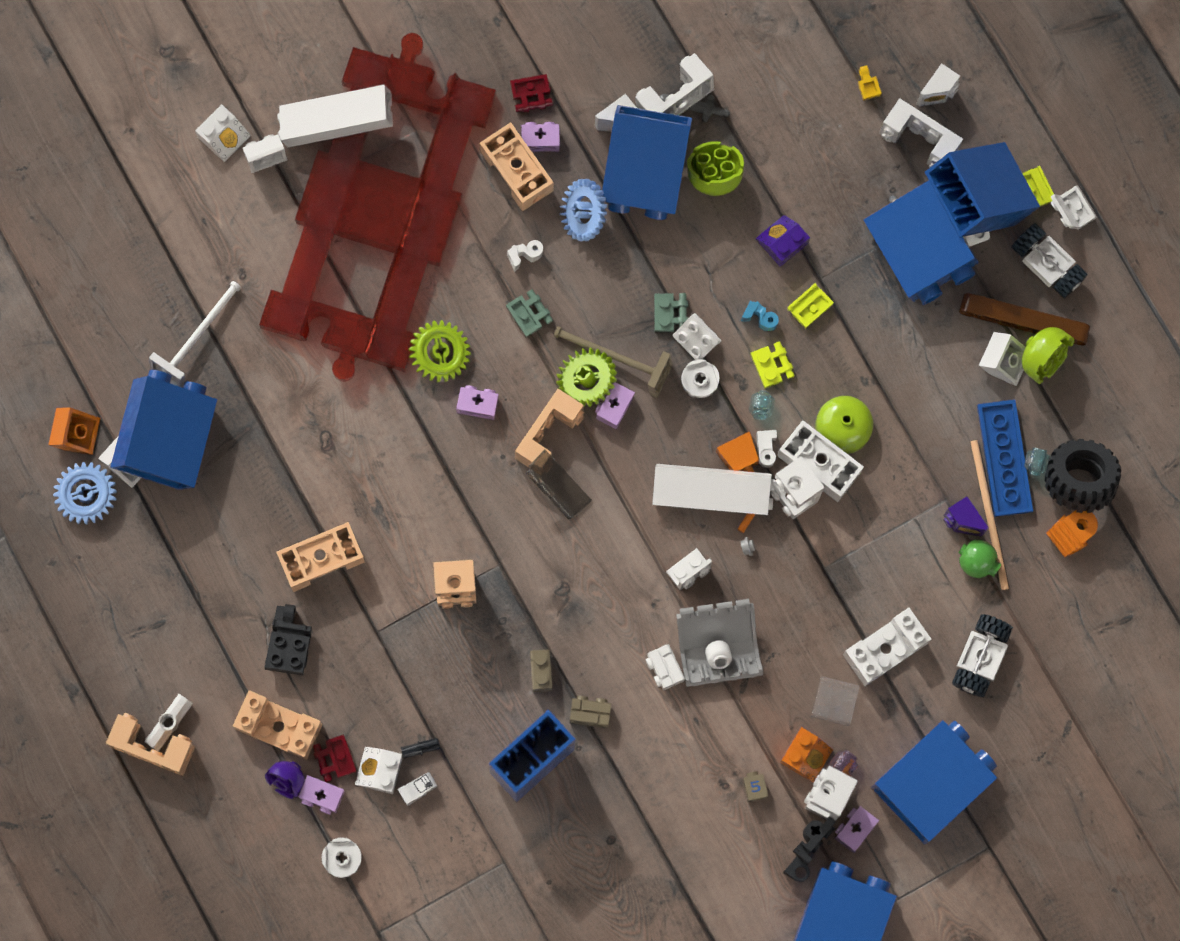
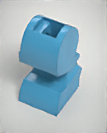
[741,301,779,331]

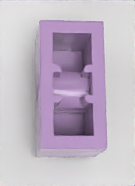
[521,122,559,152]
[595,382,635,429]
[456,386,499,420]
[299,775,345,815]
[835,806,879,853]

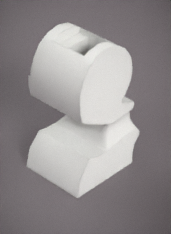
[507,240,543,272]

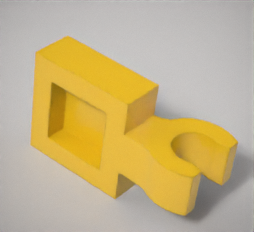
[858,65,882,100]

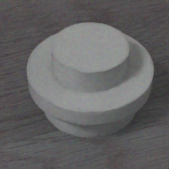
[741,537,756,556]

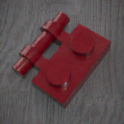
[510,74,553,113]
[313,734,357,783]

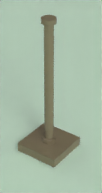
[554,326,673,398]

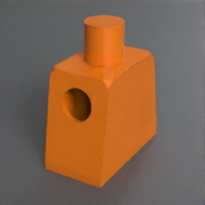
[716,432,759,472]

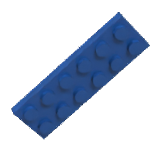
[977,400,1033,517]

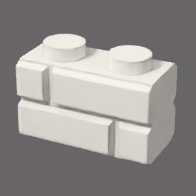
[645,644,685,690]

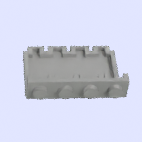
[676,599,763,687]

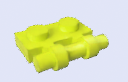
[750,341,795,389]

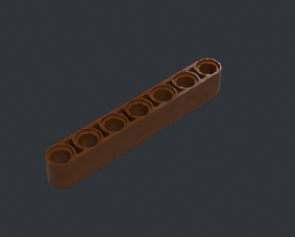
[959,293,1090,346]

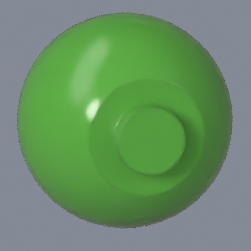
[958,540,1001,578]

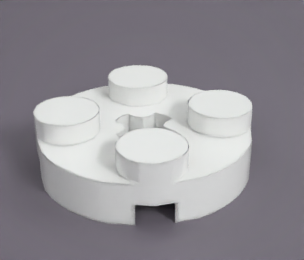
[681,359,720,398]
[322,838,362,878]

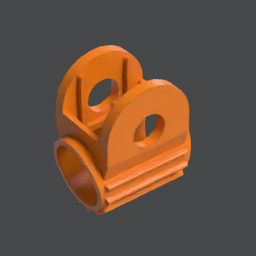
[1046,510,1098,557]

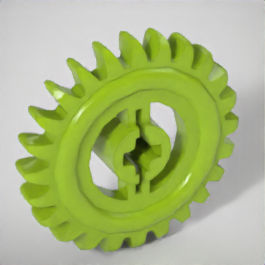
[409,320,471,383]
[556,348,617,407]

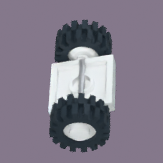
[1011,223,1088,298]
[952,614,1013,697]

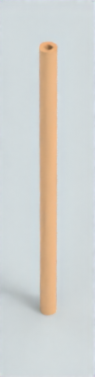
[970,440,1009,590]

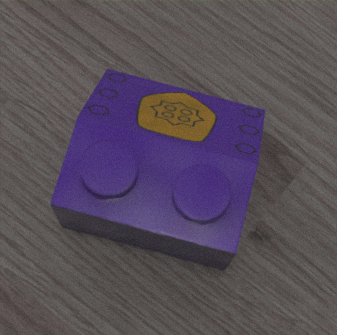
[756,215,810,267]
[943,496,989,537]

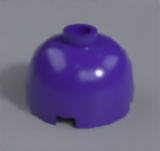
[265,761,305,799]

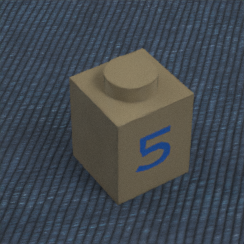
[743,771,768,802]

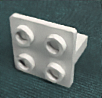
[673,313,721,360]

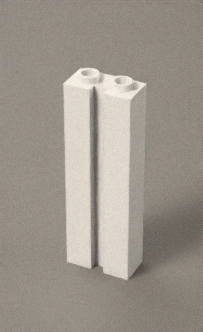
[278,85,393,147]
[653,464,775,515]

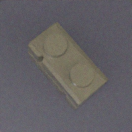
[530,649,552,692]
[569,696,611,728]

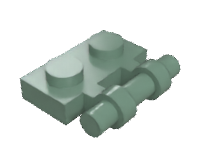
[506,289,553,338]
[654,293,689,332]

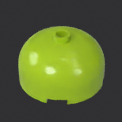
[687,142,744,196]
[1022,327,1074,384]
[815,396,873,454]

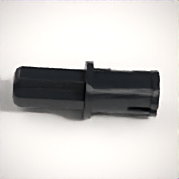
[401,738,440,759]

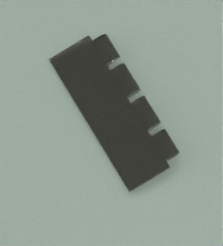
[526,449,592,519]

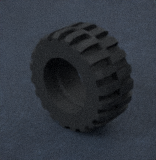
[1044,439,1122,513]

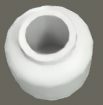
[705,641,732,669]

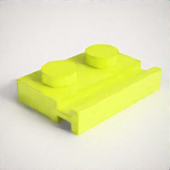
[1022,166,1054,207]
[787,283,834,329]

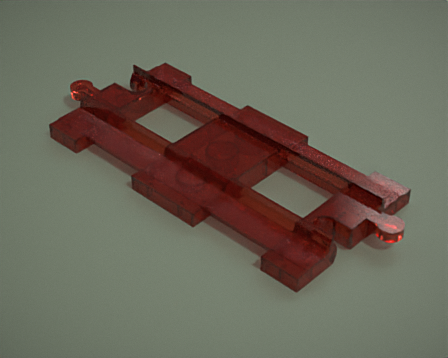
[259,33,496,382]

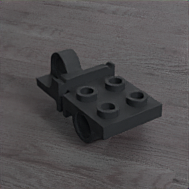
[264,604,312,676]
[783,817,836,882]

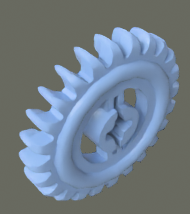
[560,179,607,241]
[53,462,117,525]

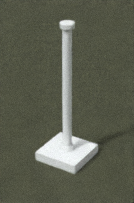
[149,281,241,388]

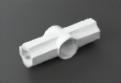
[145,694,193,751]

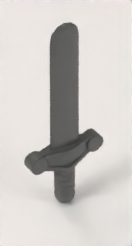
[660,94,730,123]

